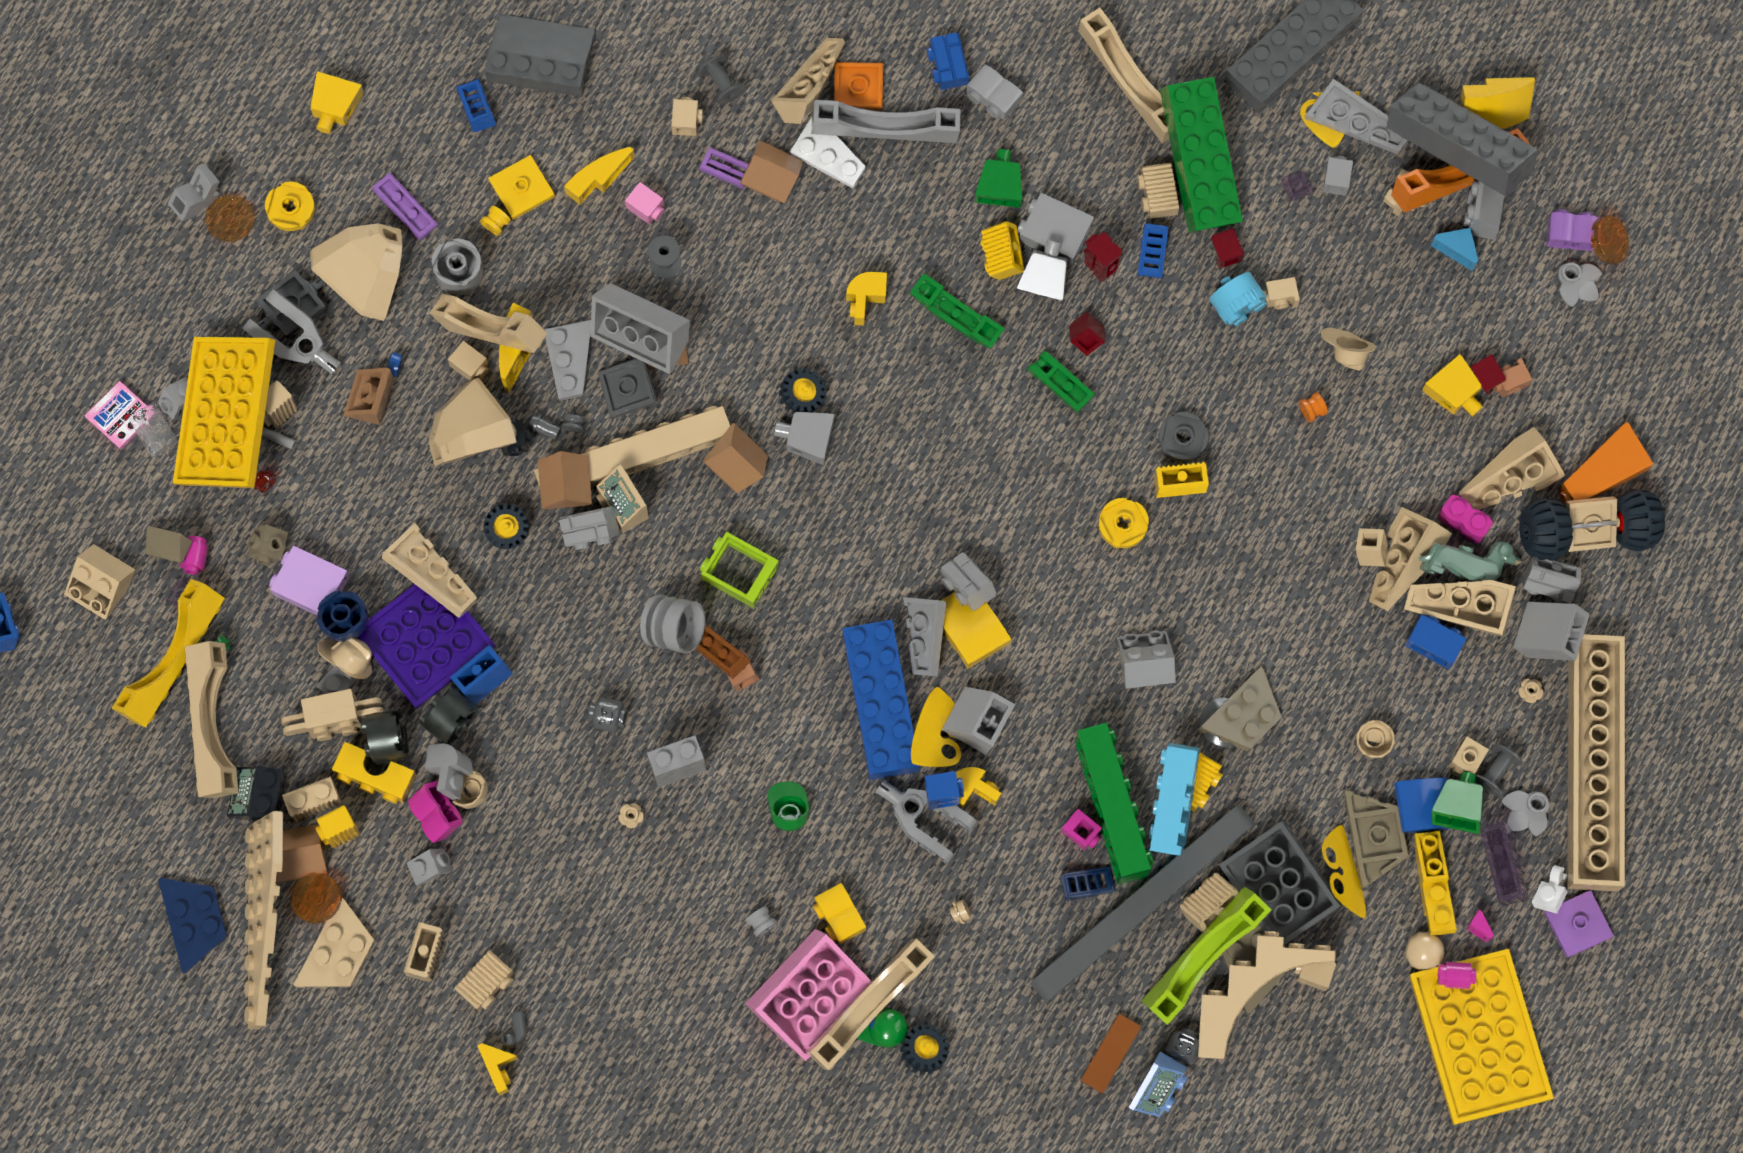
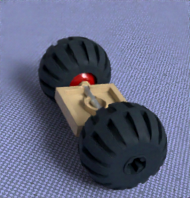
[1519,489,1665,560]

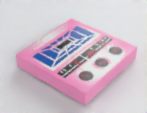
[85,381,156,450]

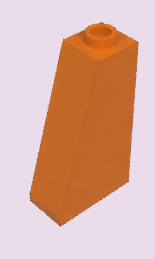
[1559,422,1653,506]

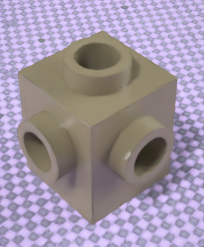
[248,524,288,566]

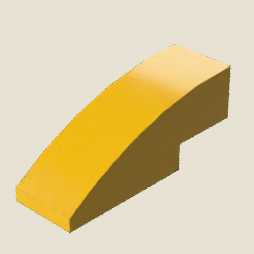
[564,147,635,205]

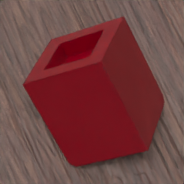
[1211,228,1244,269]
[1069,311,1105,356]
[1471,354,1506,395]

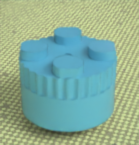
[1209,272,1267,327]

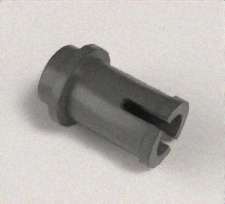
[528,414,562,440]

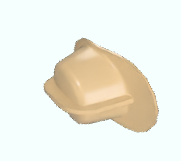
[1321,328,1376,371]
[317,638,372,679]

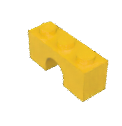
[332,742,417,804]

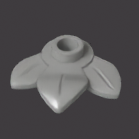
[1558,262,1602,307]
[1502,790,1550,836]

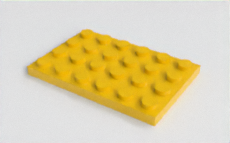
[173,337,275,488]
[1409,949,1554,1125]

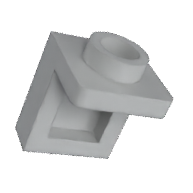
[158,377,188,420]
[407,848,453,886]

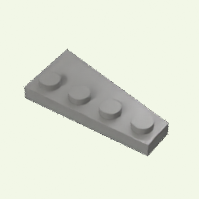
[1305,79,1408,155]

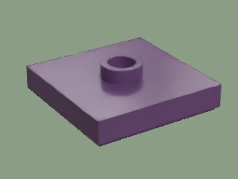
[1544,890,1614,958]

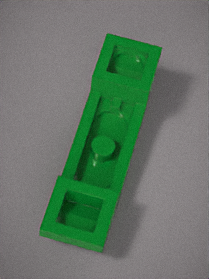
[909,273,1005,349]

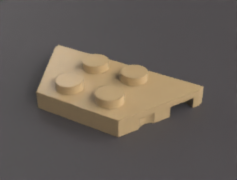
[294,897,375,988]

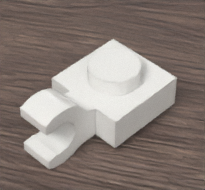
[1532,865,1567,914]

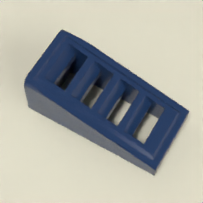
[1060,867,1115,902]

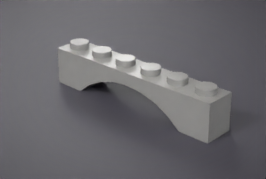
[811,100,960,143]

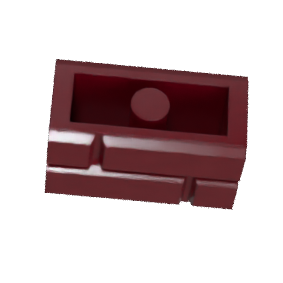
[1084,232,1122,282]

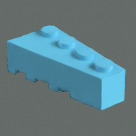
[1149,743,1200,856]

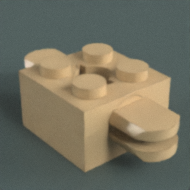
[281,689,384,741]

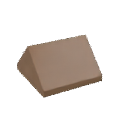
[740,140,803,204]
[343,368,394,425]
[702,423,768,493]
[538,451,592,510]
[276,824,328,883]

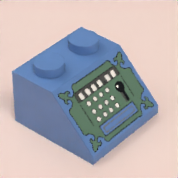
[1129,1052,1188,1117]

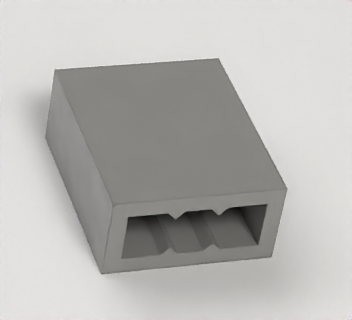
[1018,193,1094,266]
[1513,602,1590,661]
[647,735,706,788]

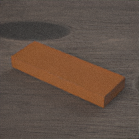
[695,624,751,679]
[1080,1014,1142,1094]

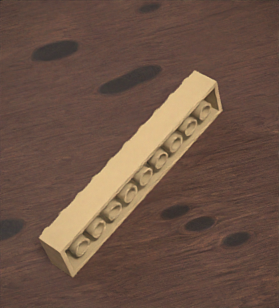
[1567,634,1625,892]

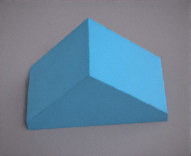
[1431,228,1478,271]

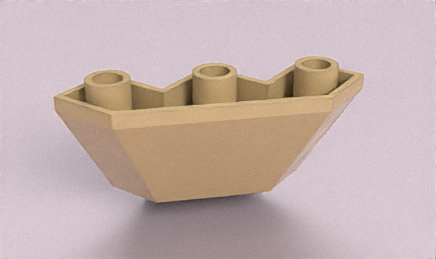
[310,223,403,321]
[429,378,516,466]

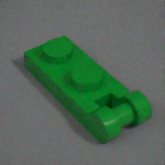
[1027,351,1095,414]

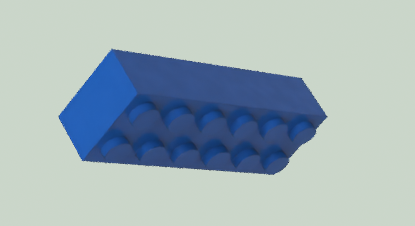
[842,620,920,780]

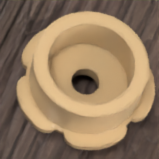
[1518,679,1544,703]
[618,803,644,828]
[950,900,971,924]

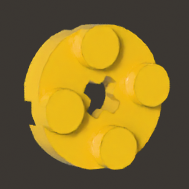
[265,182,315,231]
[1098,498,1149,549]

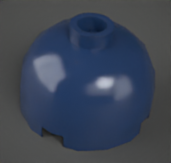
[316,591,368,642]

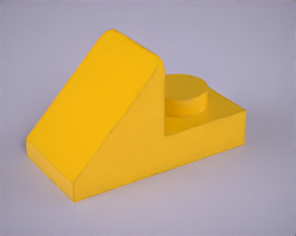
[477,1043,518,1095]

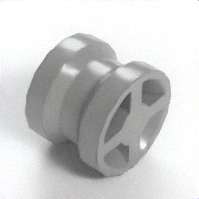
[745,906,778,938]

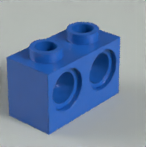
[925,771,964,810]

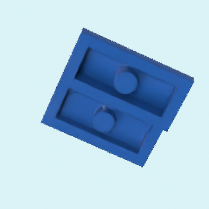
[1394,778,1451,832]

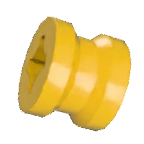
[480,205,511,236]

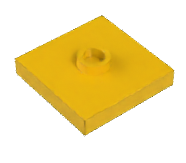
[488,155,555,220]

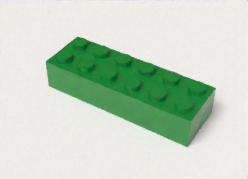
[1160,77,1243,233]
[1074,723,1153,885]

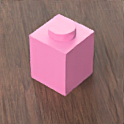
[625,182,665,224]

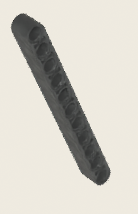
[1030,804,1256,1003]

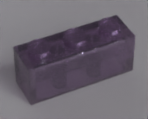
[1480,822,1529,906]

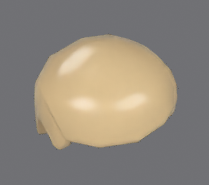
[1356,720,1395,758]
[452,771,488,809]
[1405,932,1445,971]

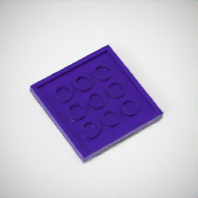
[358,584,496,710]

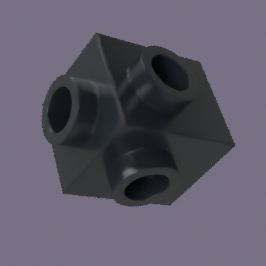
[501,419,531,456]

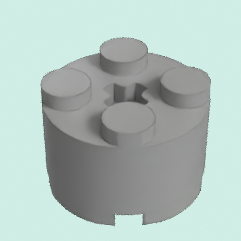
[432,238,484,295]

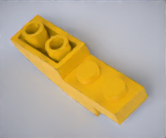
[1414,831,1457,935]

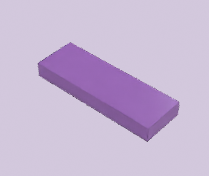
[372,173,438,241]

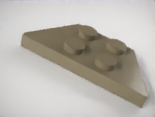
[1198,667,1282,752]
[1344,791,1409,889]
[1221,925,1285,1015]

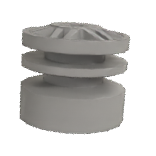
[640,594,705,653]

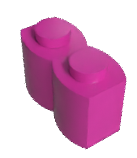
[1438,495,1493,544]
[408,781,462,843]

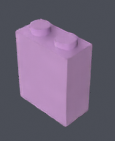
[269,546,350,615]

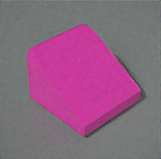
[1466,909,1494,942]

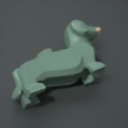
[1419,541,1522,582]

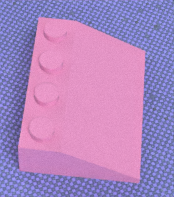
[745,929,871,1061]

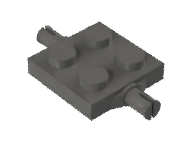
[256,270,326,339]

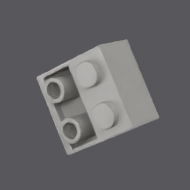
[1463,180,1504,240]
[1117,631,1176,689]
[942,687,1015,755]

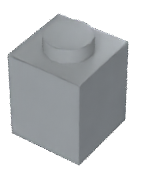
[1322,156,1353,196]

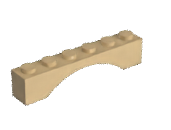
[1078,8,1170,144]
[430,294,548,353]
[185,641,238,798]
[806,939,935,1070]

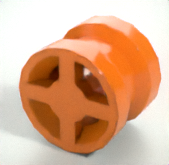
[1298,392,1328,423]

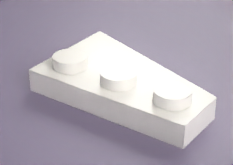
[790,117,865,189]

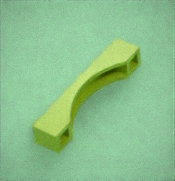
[1141,887,1272,1025]

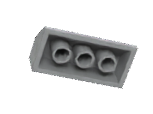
[590,283,690,374]

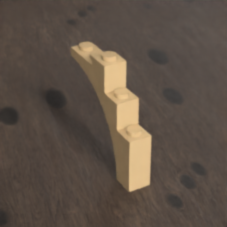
[1198,931,1336,1059]

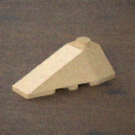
[771,38,845,124]
[1369,507,1452,611]
[1404,580,1516,637]

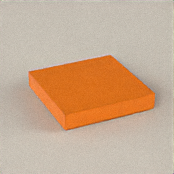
[834,62,883,111]

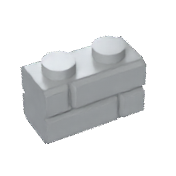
[559,506,620,550]
[940,552,997,611]
[1523,557,1581,603]

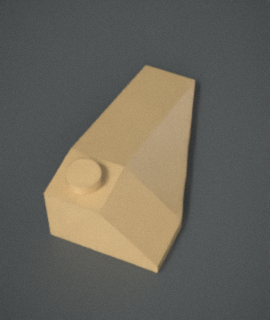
[1459,427,1565,510]

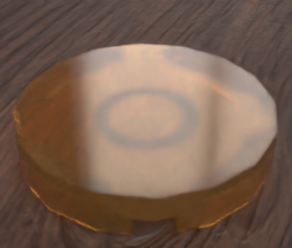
[205,194,255,243]
[1591,215,1629,265]
[291,873,342,924]

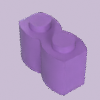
[1546,209,1600,251]

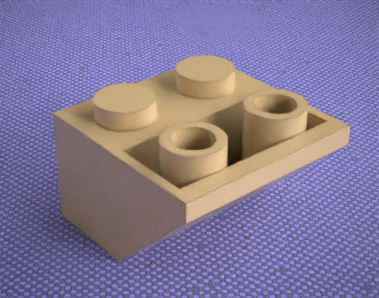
[64,544,135,620]

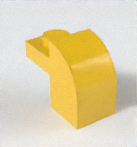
[846,272,887,325]
[956,767,1002,809]

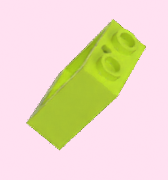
[700,532,779,608]

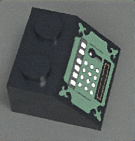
[227,766,287,821]

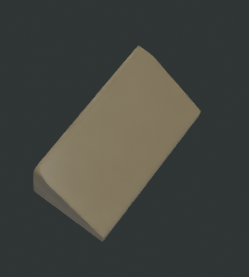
[146,526,192,564]

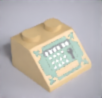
[595,464,649,533]

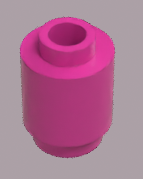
[179,536,208,575]
[1438,962,1476,989]

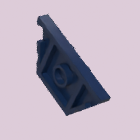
[158,878,228,974]

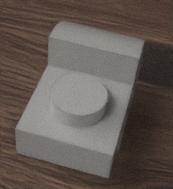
[168,164,219,222]
[425,743,473,800]

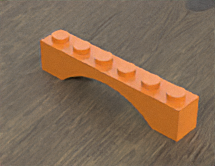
[1391,128,1531,213]

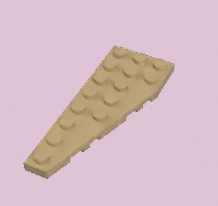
[244,811,283,1029]

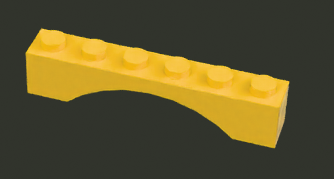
[111,579,225,728]

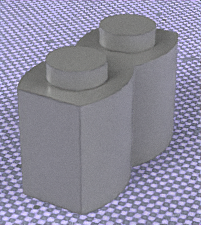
[967,65,1023,120]

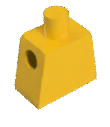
[311,72,364,134]
[1422,354,1483,417]

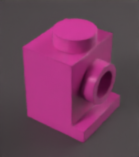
[1061,809,1102,851]

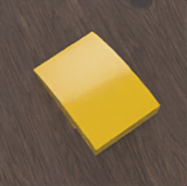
[1460,77,1535,129]
[499,303,532,393]
[940,592,1011,669]

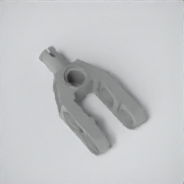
[243,289,341,375]
[875,779,977,864]

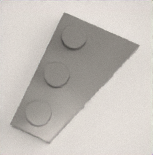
[545,320,591,401]
[903,597,946,677]

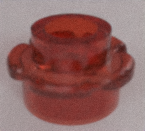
[254,470,276,493]

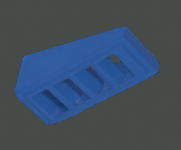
[456,79,496,133]
[1138,224,1169,278]

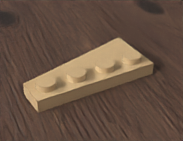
[382,523,477,618]

